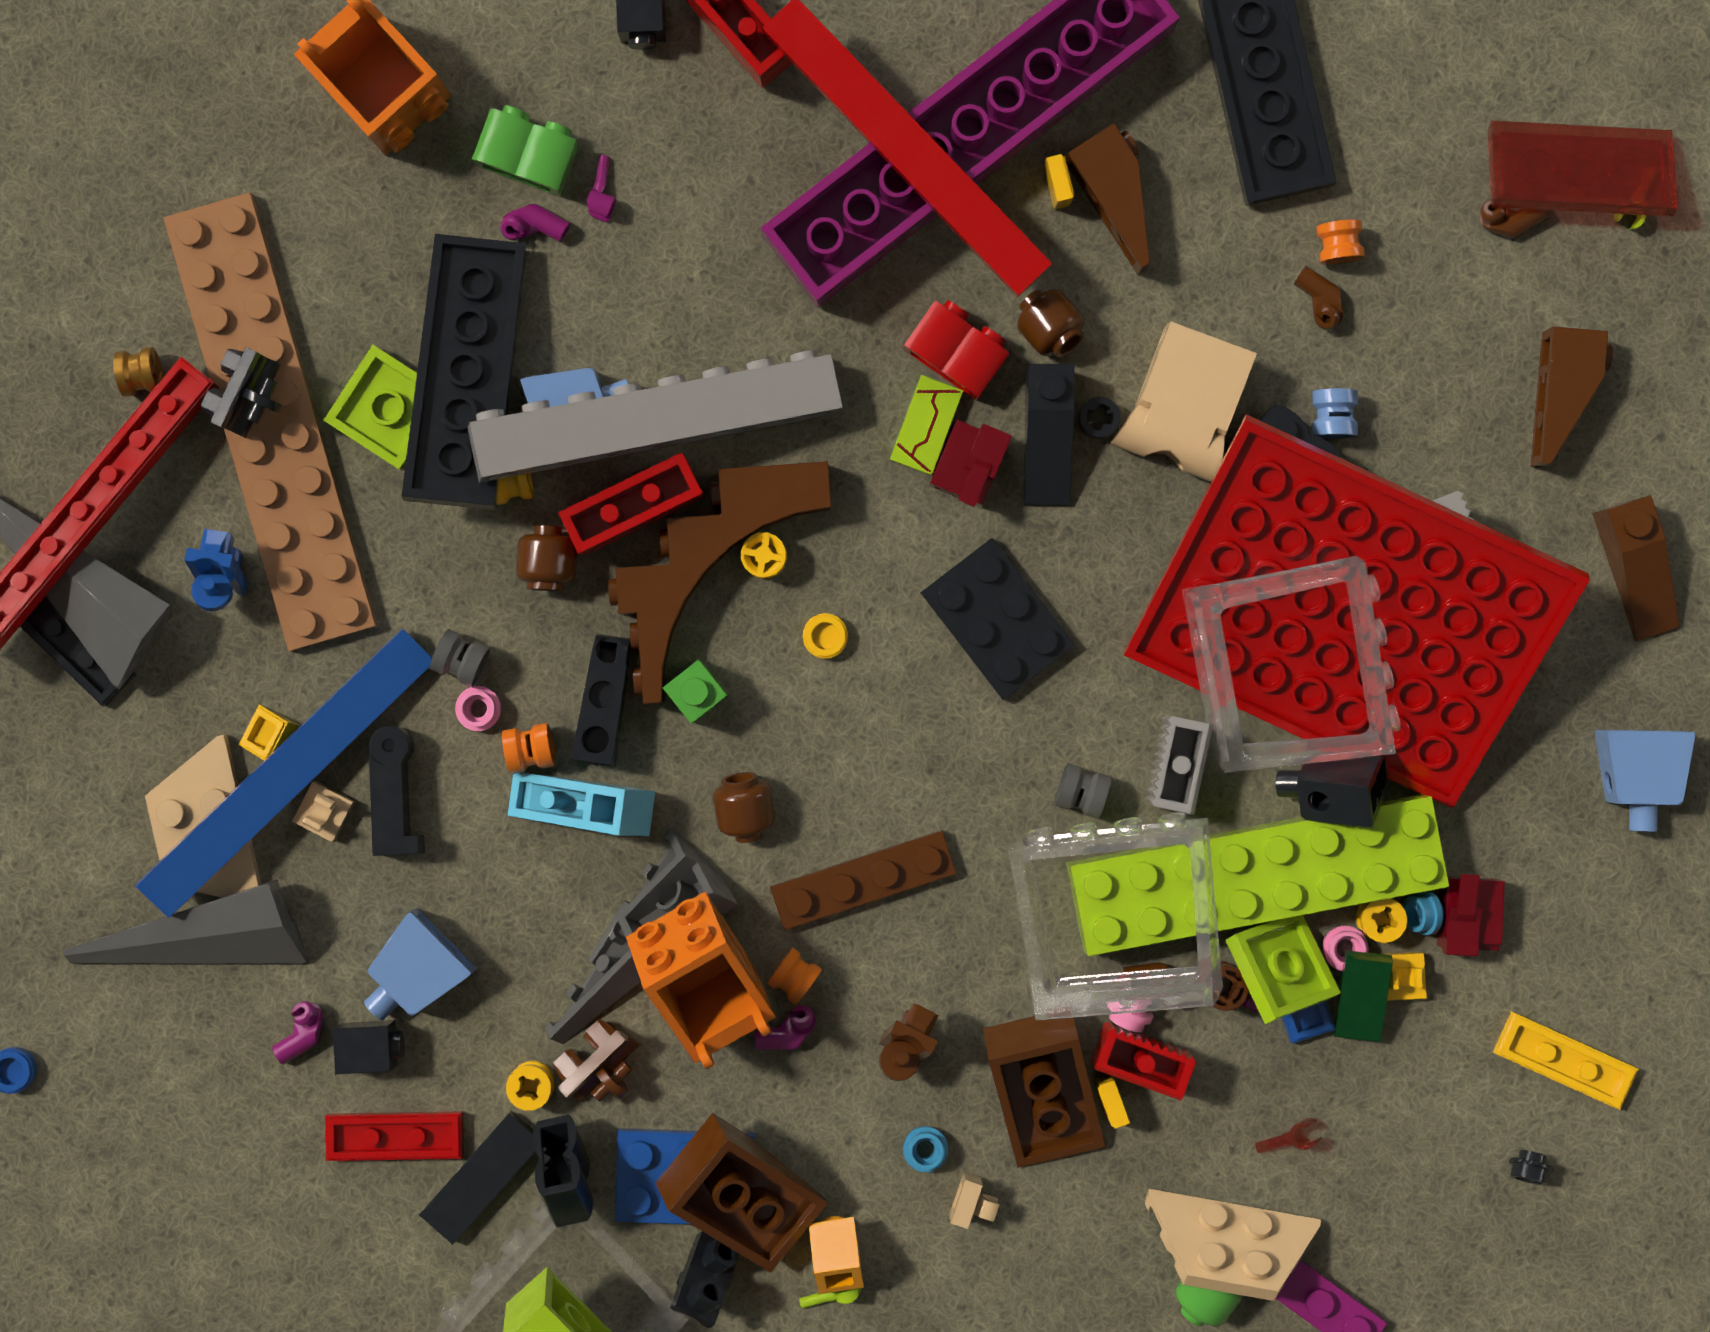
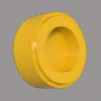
[803,613,848,659]

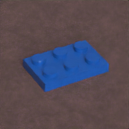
[615,1128,754,1224]

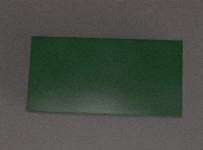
[1334,950,1393,1042]

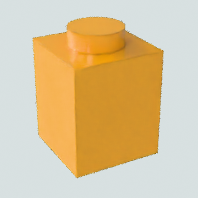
[809,1216,864,1294]

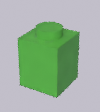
[663,659,729,724]

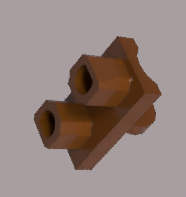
[879,1003,939,1082]
[553,1019,640,1102]

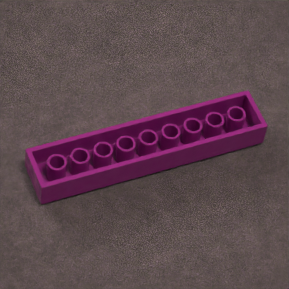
[760,0,1180,308]

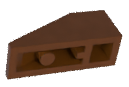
[1065,123,1150,275]
[1530,326,1613,467]
[1592,495,1680,641]

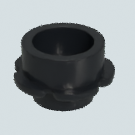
[1509,1150,1555,1185]

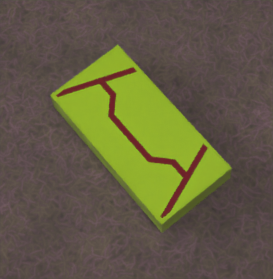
[889,375,963,476]

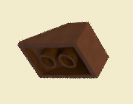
[983,1007,1106,1168]
[655,1113,828,1273]

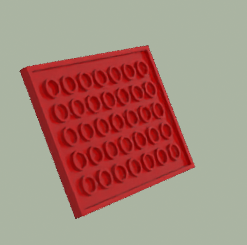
[1124,414,1590,808]

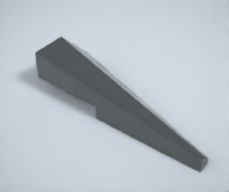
[0,499,172,689]
[545,828,737,1044]
[62,879,308,964]

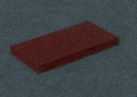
[1488,120,1678,217]

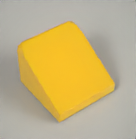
[239,705,301,760]

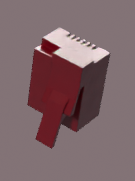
[929,419,1012,508]
[1437,874,1505,956]

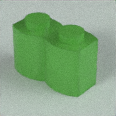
[472,105,579,197]

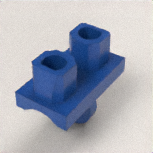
[184,529,248,611]

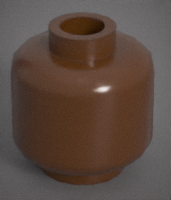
[1017,289,1084,357]
[516,525,577,591]
[712,772,775,843]

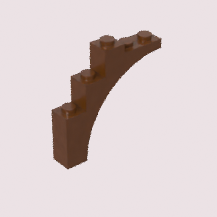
[608,461,831,704]

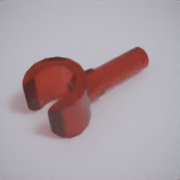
[1255,1118,1322,1153]

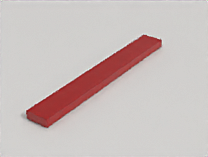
[762,0,1052,298]
[0,357,219,650]

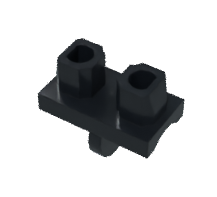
[201,347,282,438]
[670,1231,740,1328]

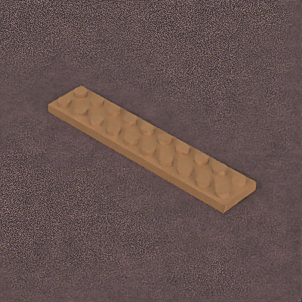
[163,192,378,651]

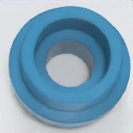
[1402,891,1444,935]
[903,1126,948,1172]

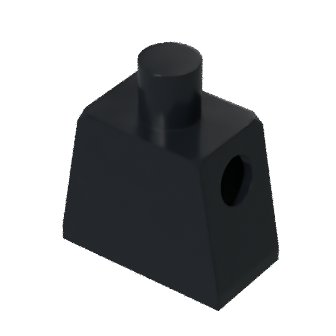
[1276,745,1389,827]

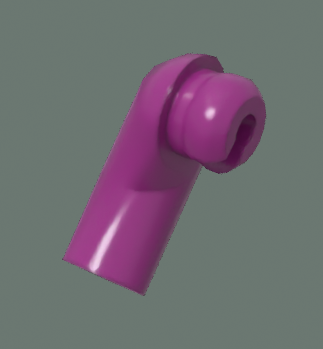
[500,204,571,243]
[272,1001,324,1065]
[755,1005,816,1050]

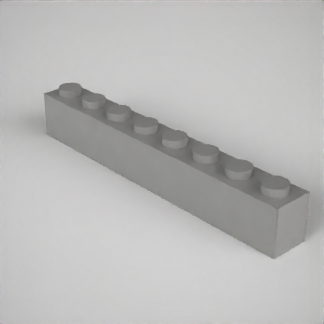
[468,350,843,483]

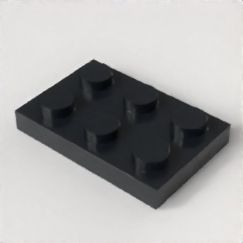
[920,538,1075,700]

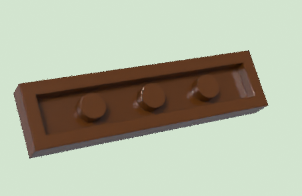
[770,830,956,930]

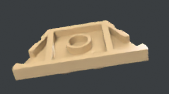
[145,734,262,898]
[1145,1189,1321,1301]

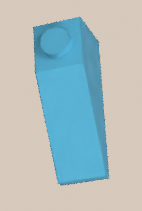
[508,772,655,836]

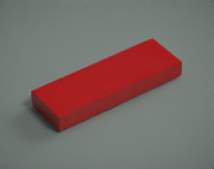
[325,1111,464,1161]

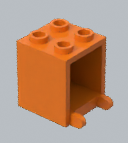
[294,0,452,156]
[626,891,776,1069]

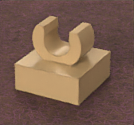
[292,781,356,842]
[949,1172,1000,1229]

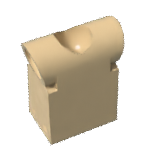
[1110,321,1257,482]

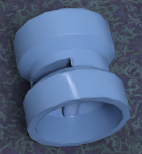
[1312,388,1358,438]

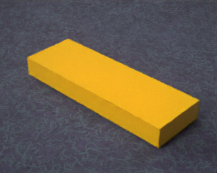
[1493,1011,1638,1110]

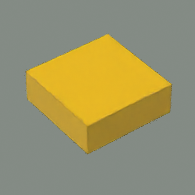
[1043,154,1075,210]
[1094,1074,1130,1129]

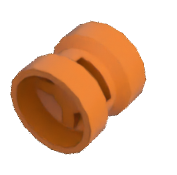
[502,722,556,774]

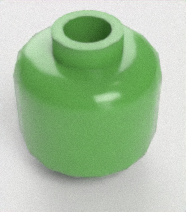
[1176,1281,1243,1326]

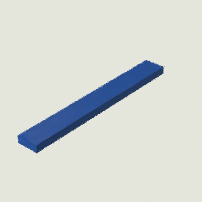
[135,628,432,918]

